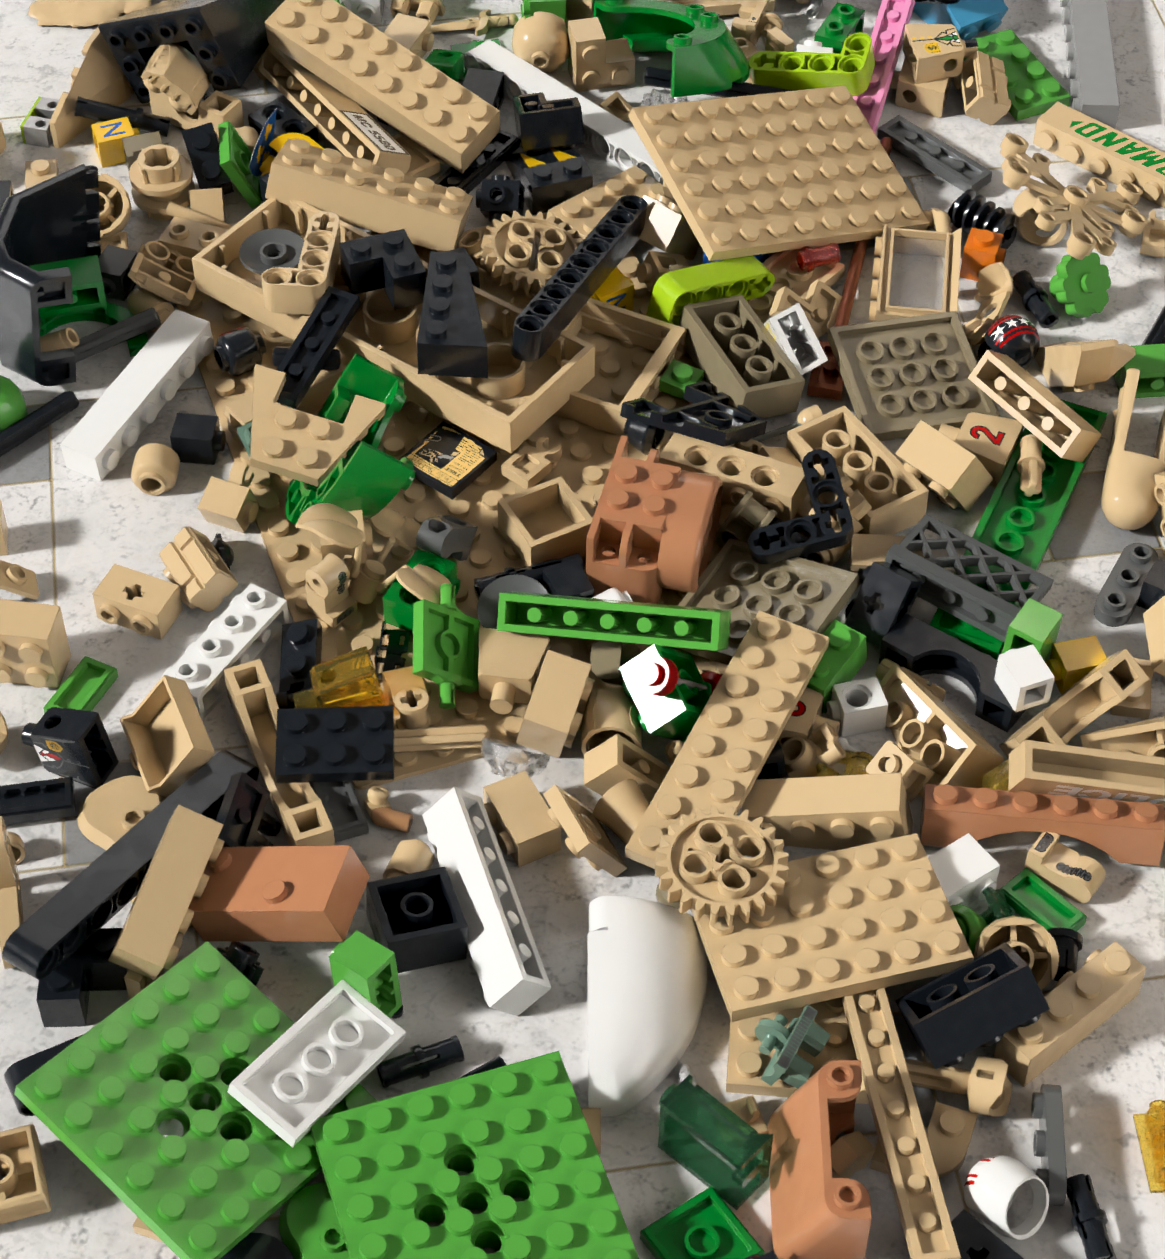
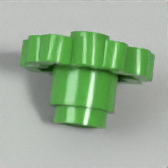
[1050,252,1111,318]

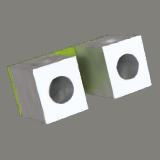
[20,97,59,148]

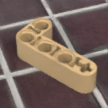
[261,211,341,315]

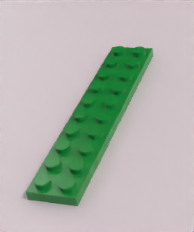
[930,399,1107,660]

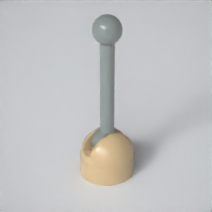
[751,405,823,442]

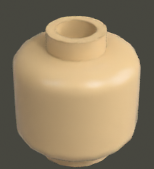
[131,443,180,495]

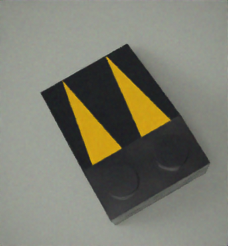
[505,146,593,215]

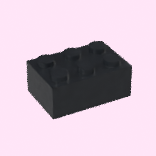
[895,942,1050,1069]

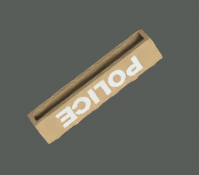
[1008,740,1165,809]

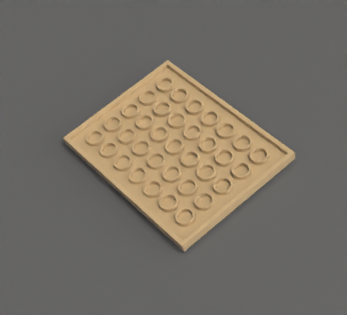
[628,85,930,261]

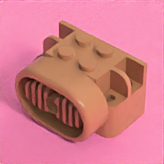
[586,435,723,604]

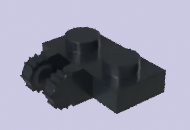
[216,771,282,847]

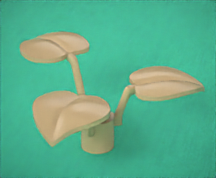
[295,503,453,604]

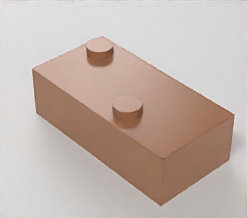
[188,845,370,942]

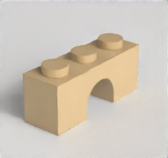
[148,89,244,130]

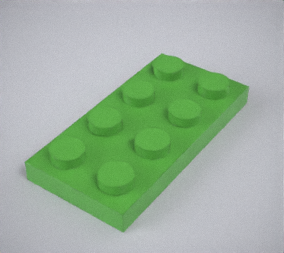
[964,29,1071,121]

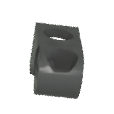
[416,515,478,561]

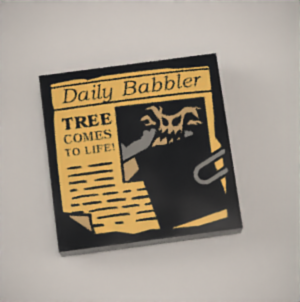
[399,421,497,500]

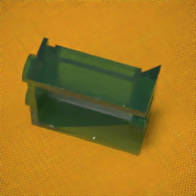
[658,1074,774,1210]

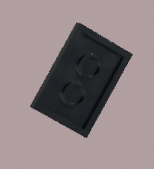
[275,705,394,783]

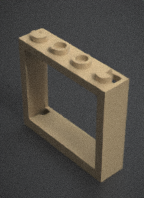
[525,298,686,436]

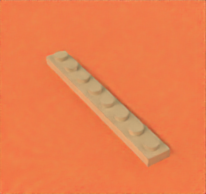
[841,987,961,1259]

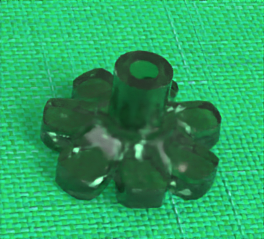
[980,887,1017,925]

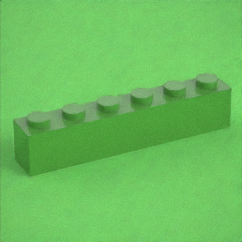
[497,591,731,651]

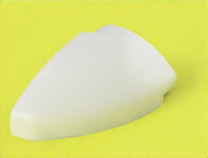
[587,896,708,1116]

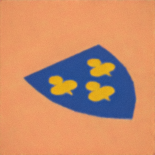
[249,108,277,177]

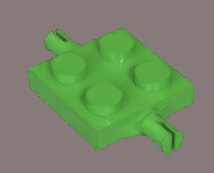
[413,584,479,709]

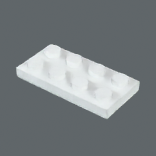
[227,979,406,1148]

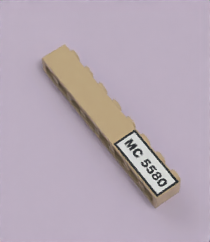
[259,44,412,175]

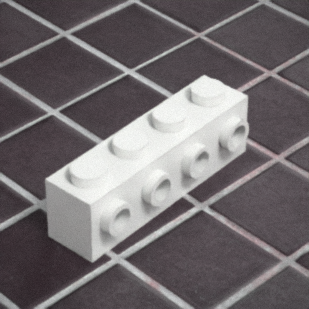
[162,583,290,720]

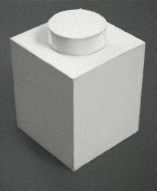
[994,644,1055,712]

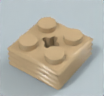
[0,1124,51,1225]

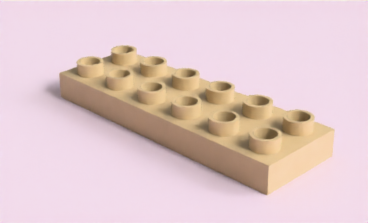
[192,198,595,453]

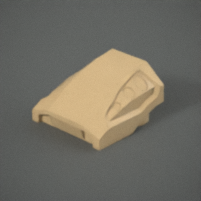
[141,43,211,115]
[128,241,197,306]

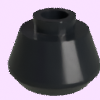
[624,419,665,455]

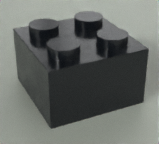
[366,867,468,973]

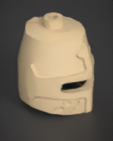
[581,688,642,754]

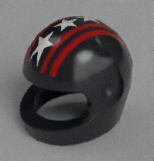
[977,315,1040,370]

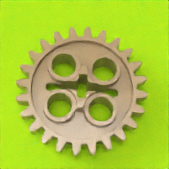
[481,210,583,295]
[655,805,789,926]

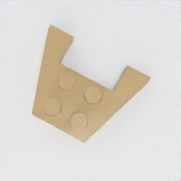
[250,364,386,487]

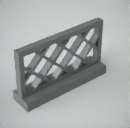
[885,514,1054,643]

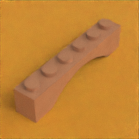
[920,784,1165,866]

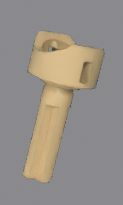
[905,1055,1013,1117]

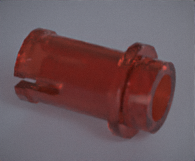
[796,243,841,272]

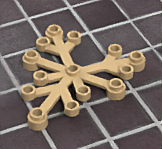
[1000,133,1148,260]

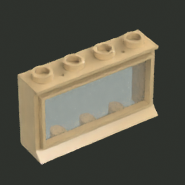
[868,224,962,321]

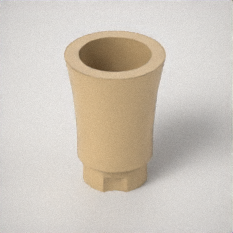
[593,779,651,868]

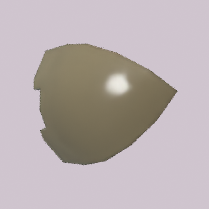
[590,640,642,686]

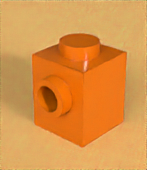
[960,227,1007,281]

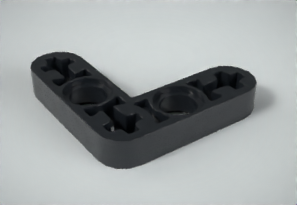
[748,449,854,565]

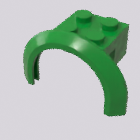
[30,255,148,357]

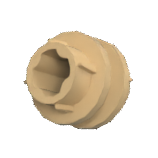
[128,144,195,221]

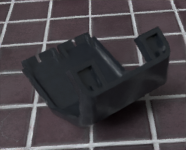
[0,164,101,386]

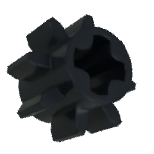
[216,941,264,986]

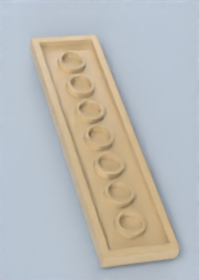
[625,610,829,874]

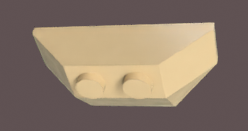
[1035,339,1136,393]

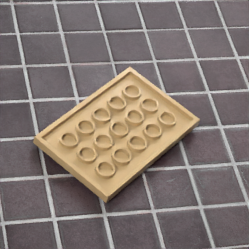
[690,833,974,1022]

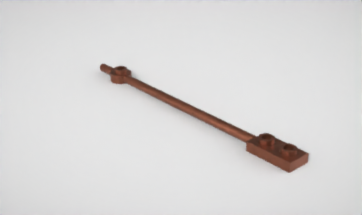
[807,137,896,401]

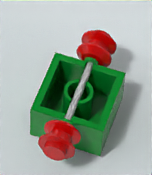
[618,644,723,742]

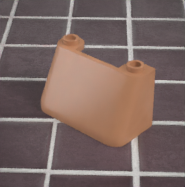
[768,1060,872,1259]

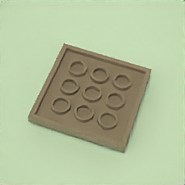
[827,311,999,441]
[671,538,860,665]

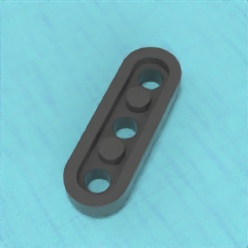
[1094,543,1158,627]
[1031,1084,1067,1206]

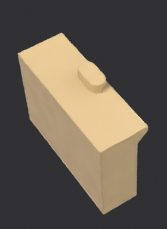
[120,675,215,797]

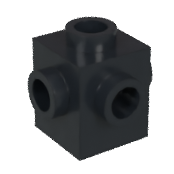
[476,175,525,222]

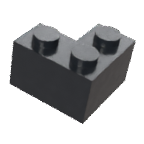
[513,92,585,153]
[339,229,426,310]
[36,928,129,1027]

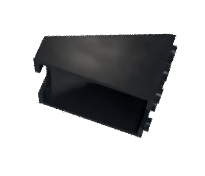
[98,0,285,104]

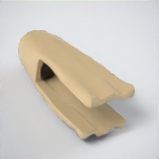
[1101,368,1165,530]

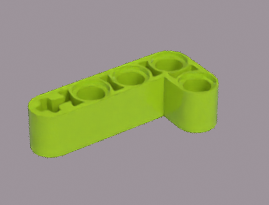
[749,32,875,96]
[646,255,775,326]

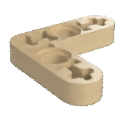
[0,816,24,969]

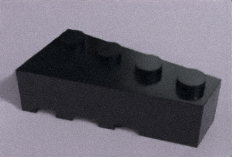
[417,251,488,378]

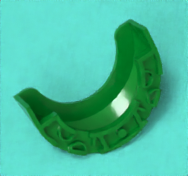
[594,0,750,98]
[285,353,415,525]

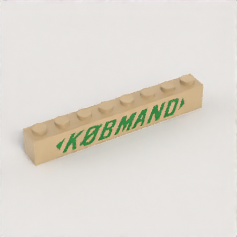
[1033,102,1165,208]

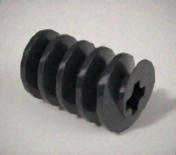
[948,189,1017,249]

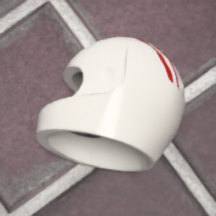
[964,1155,1049,1240]

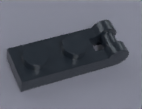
[276,618,322,709]

